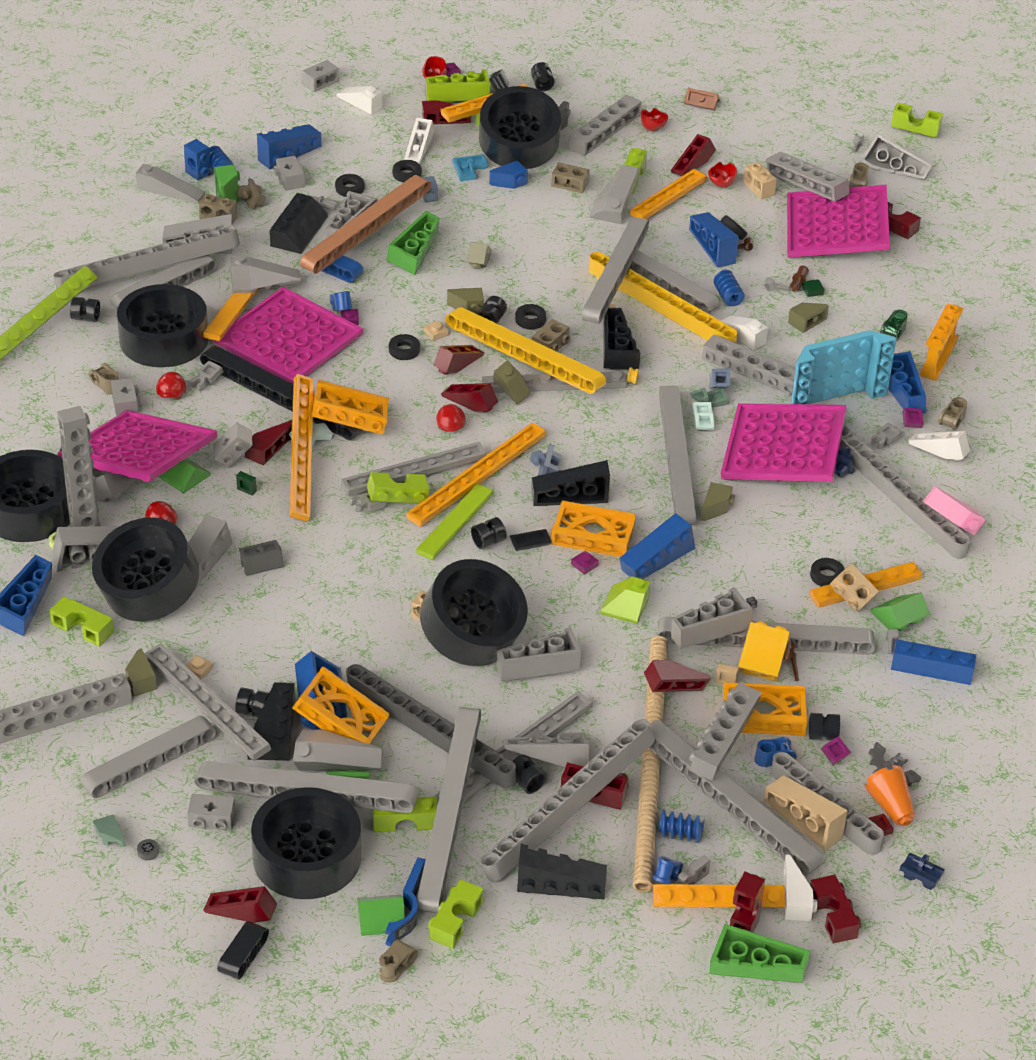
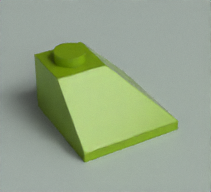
[600,577,651,624]

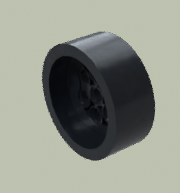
[479,86,561,169]
[117,284,208,368]
[0,450,70,542]
[92,517,199,621]
[420,559,528,666]
[251,787,361,899]

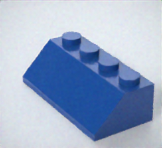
[891,639,977,685]
[295,651,348,730]

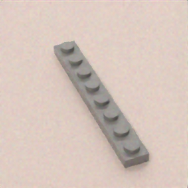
[482,371,627,393]
[341,442,487,496]

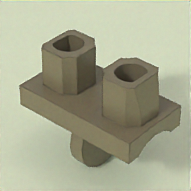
[237,178,266,209]

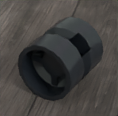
[531,62,555,91]
[477,296,507,324]
[70,297,100,322]
[471,517,507,549]
[235,687,269,717]
[808,713,840,740]
[513,755,547,794]

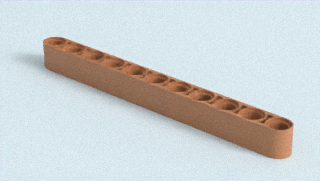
[300,175,431,274]

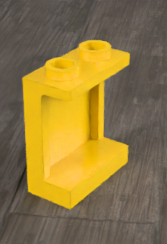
[738,621,790,682]

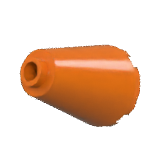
[864,765,915,826]

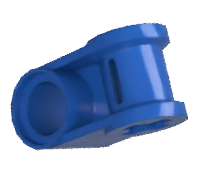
[330,291,352,311]
[754,737,797,767]
[653,856,683,884]

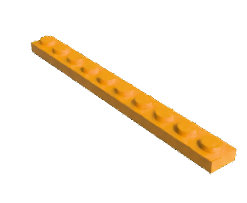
[289,374,314,522]
[407,422,546,527]

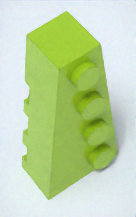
[425,69,490,103]

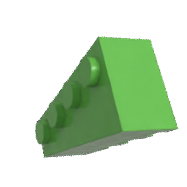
[387,211,440,275]
[709,924,810,983]

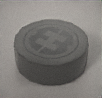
[137,839,159,860]

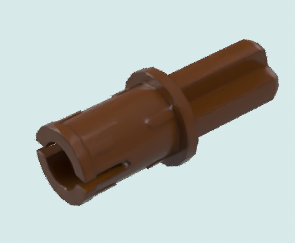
[790,265,809,292]

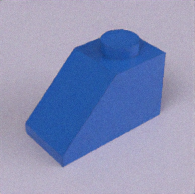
[489,161,528,189]

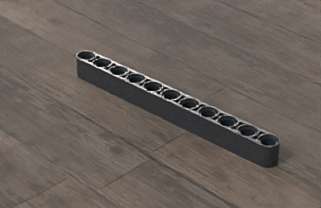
[200,345,363,440]

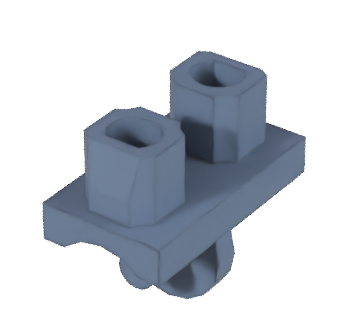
[530,444,562,476]

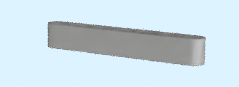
[629,250,719,313]
[110,255,218,309]
[81,716,217,798]
[771,752,884,855]

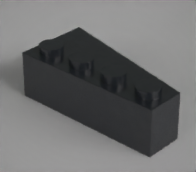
[603,308,640,369]
[531,460,610,506]
[247,682,295,761]
[517,844,607,899]

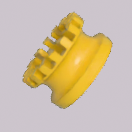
[627,367,639,385]

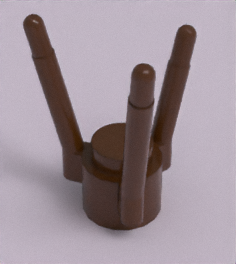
[783,640,799,681]

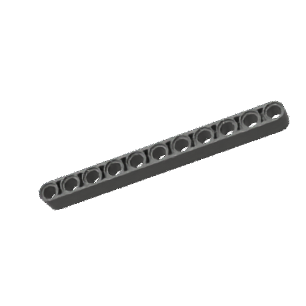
[346,664,516,788]

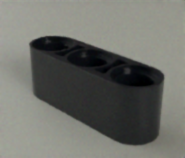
[489,69,510,92]
[217,921,269,980]

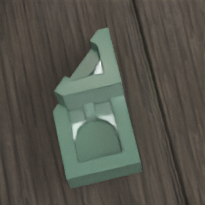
[690,388,729,408]
[93,814,126,847]

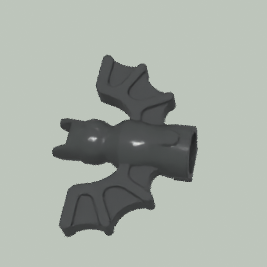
[869,742,921,787]

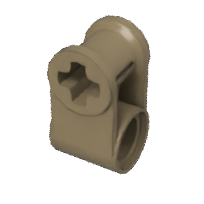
[849,162,869,187]
[89,363,119,394]
[938,397,967,430]
[379,939,418,982]

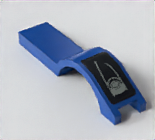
[385,857,426,946]

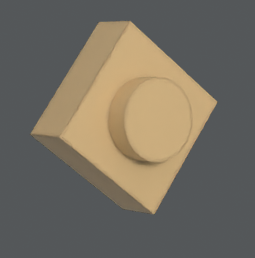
[424,320,448,341]
[186,655,213,680]
[715,663,738,685]

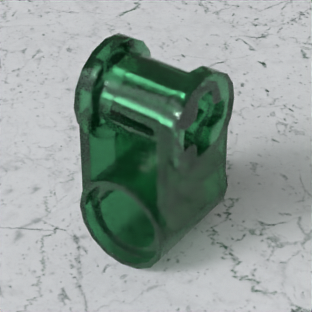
[880,309,908,341]

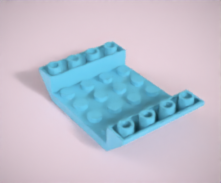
[791,330,896,404]

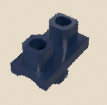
[834,446,855,478]
[899,853,945,890]

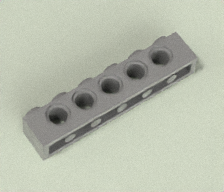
[569,94,642,156]
[766,151,849,202]
[702,334,796,395]
[689,682,762,781]

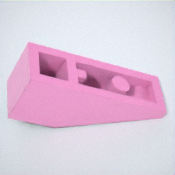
[924,486,986,535]

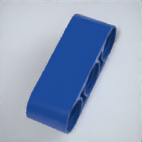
[322,255,364,283]

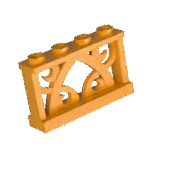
[920,304,963,381]
[312,379,389,434]
[551,501,636,557]
[292,667,390,744]
[722,682,808,736]

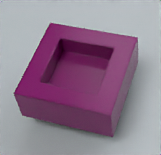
[446,62,461,77]
[340,309,359,325]
[902,408,924,428]
[571,550,599,575]
[821,736,851,766]

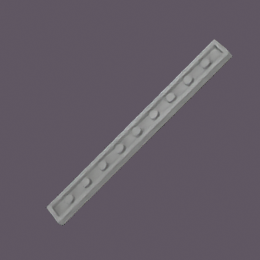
[144,643,271,761]
[433,691,593,803]

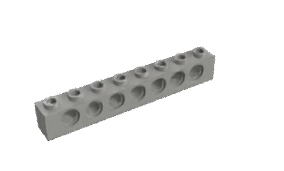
[57,406,100,527]
[0,673,132,744]

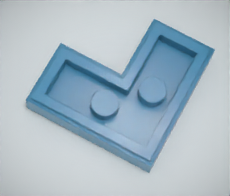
[453,154,488,182]

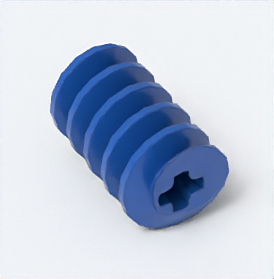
[209,146,233,173]
[713,269,745,306]
[659,810,705,843]

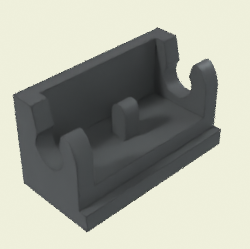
[239,540,284,576]

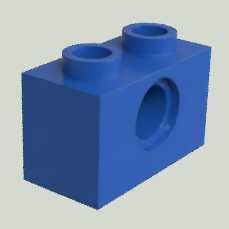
[184,139,211,181]

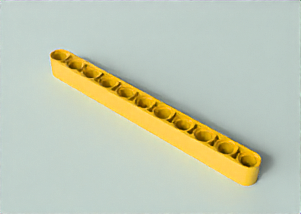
[589,252,737,343]
[445,307,606,394]

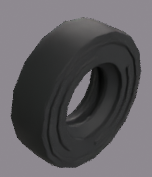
[392,160,422,183]
[335,174,365,197]
[720,215,748,240]
[515,304,546,330]
[389,334,420,360]
[810,558,845,587]

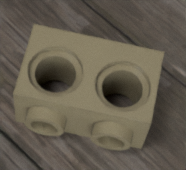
[551,162,589,193]
[199,194,237,224]
[532,319,570,352]

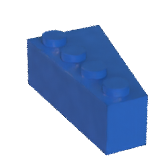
[257,124,322,170]
[689,212,739,268]
[888,351,926,414]
[619,513,695,579]
[0,554,52,636]

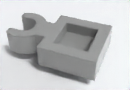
[191,361,223,390]
[870,422,903,449]
[350,492,386,512]
[677,855,710,885]

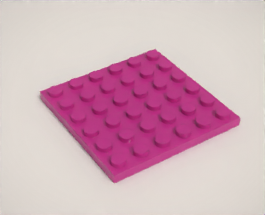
[787,184,890,258]
[213,287,363,385]
[720,403,847,482]
[58,410,217,482]

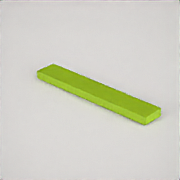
[416,483,493,561]

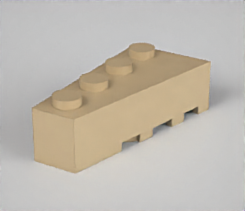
[764,775,848,851]

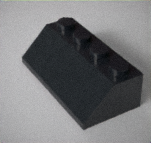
[270,193,328,254]

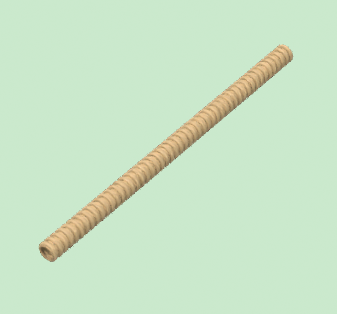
[633,636,668,892]

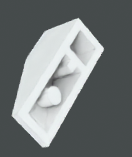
[337,86,382,115]
[404,118,435,164]
[721,316,768,350]
[908,431,970,461]
[784,855,817,921]

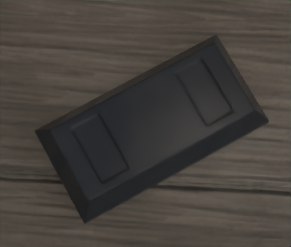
[509,529,552,551]

